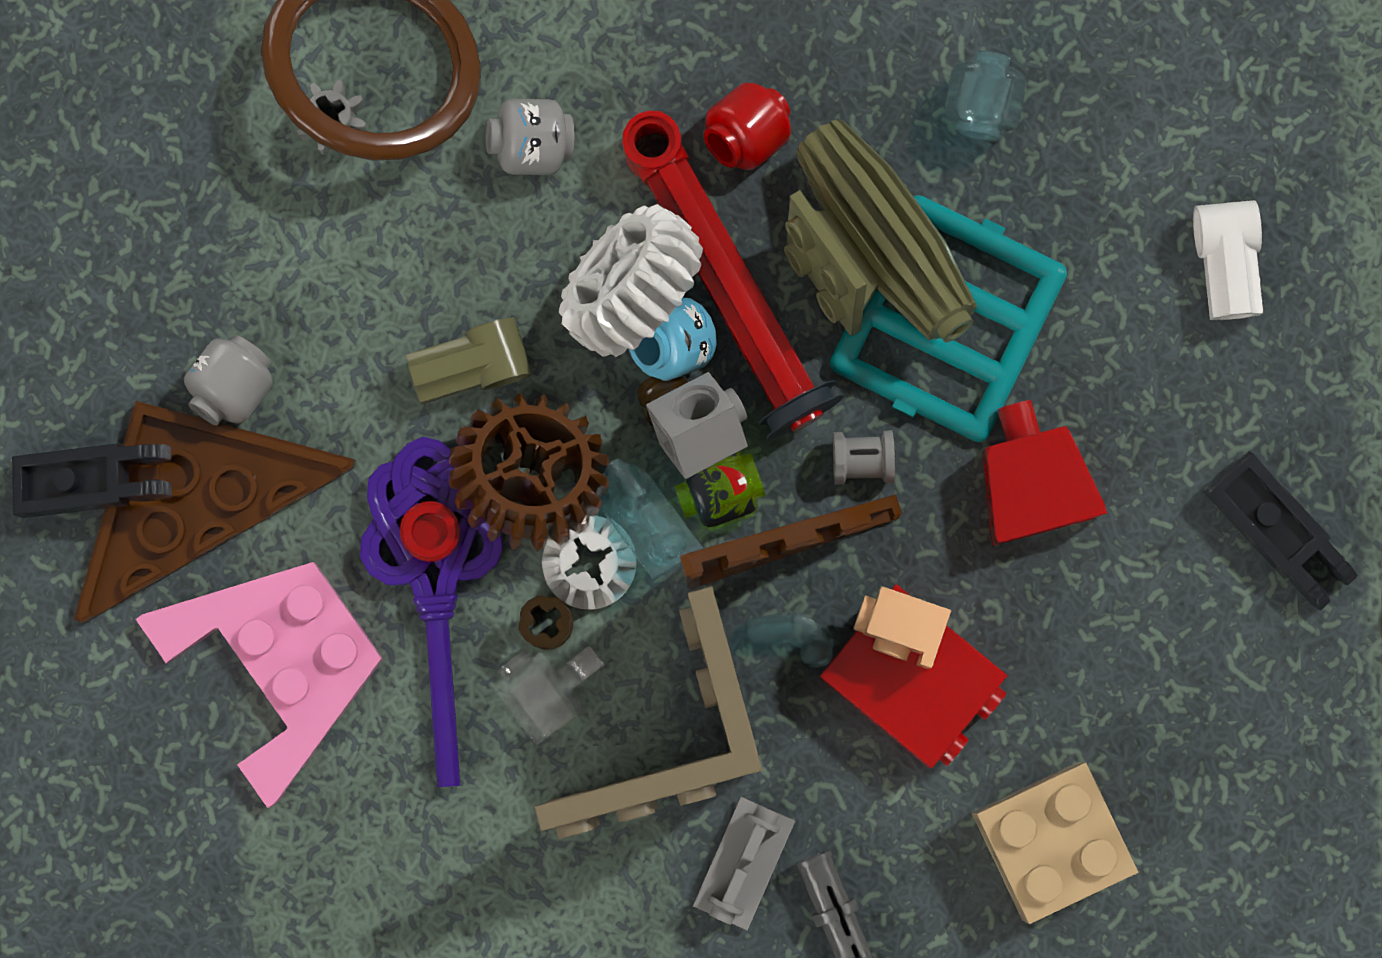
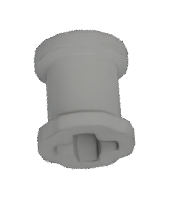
[833,430,895,485]

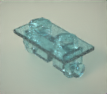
[600,459,704,581]

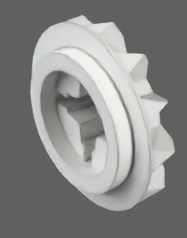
[542,516,637,610]

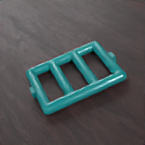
[830,195,1067,442]

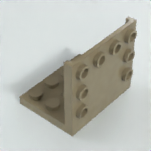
[534,586,763,839]

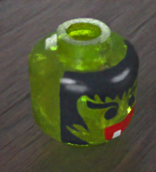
[674,451,766,531]

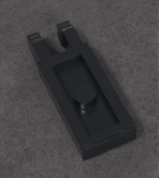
[12,443,172,518]
[1204,451,1358,611]

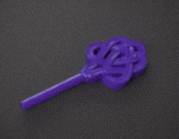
[360,436,504,787]

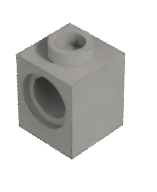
[646,372,747,479]

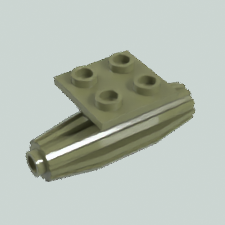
[784,119,977,342]

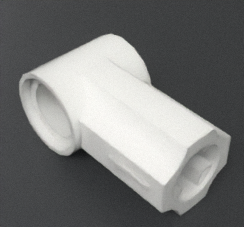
[1193,200,1263,320]

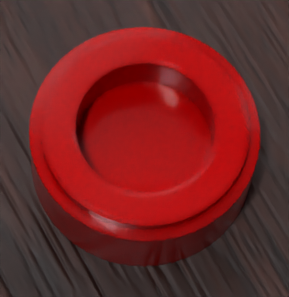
[400,501,461,562]

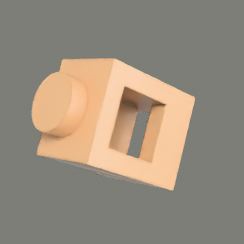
[853,586,951,669]

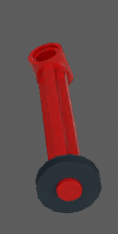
[622,110,844,440]

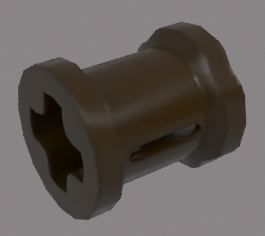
[518,595,574,650]

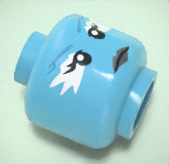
[629,297,716,381]

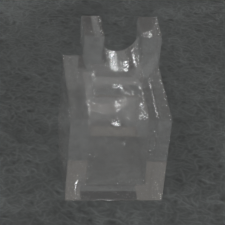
[493,646,605,745]

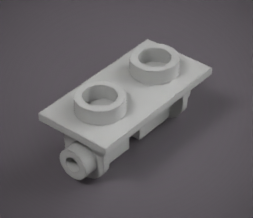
[693,797,795,930]

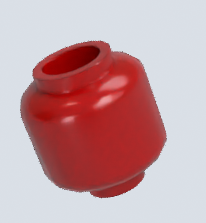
[703,82,791,170]

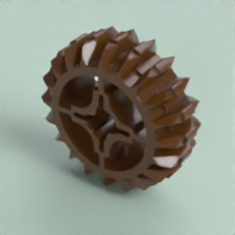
[448,392,609,552]

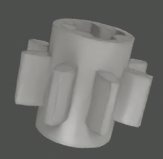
[297,80,369,155]

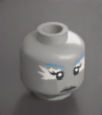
[486,98,574,175]
[184,335,273,425]

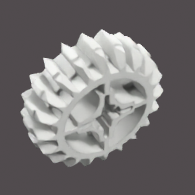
[559,204,703,357]

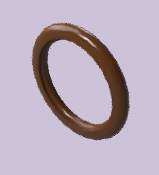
[261,0,481,161]

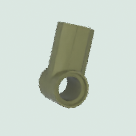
[406,317,532,405]

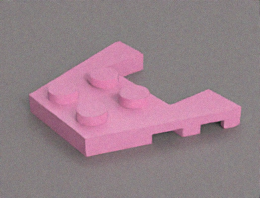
[135,562,383,808]

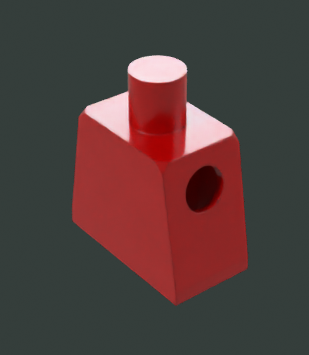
[982,400,1107,546]

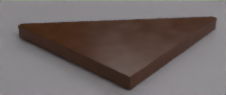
[74,401,356,623]
[680,494,902,589]

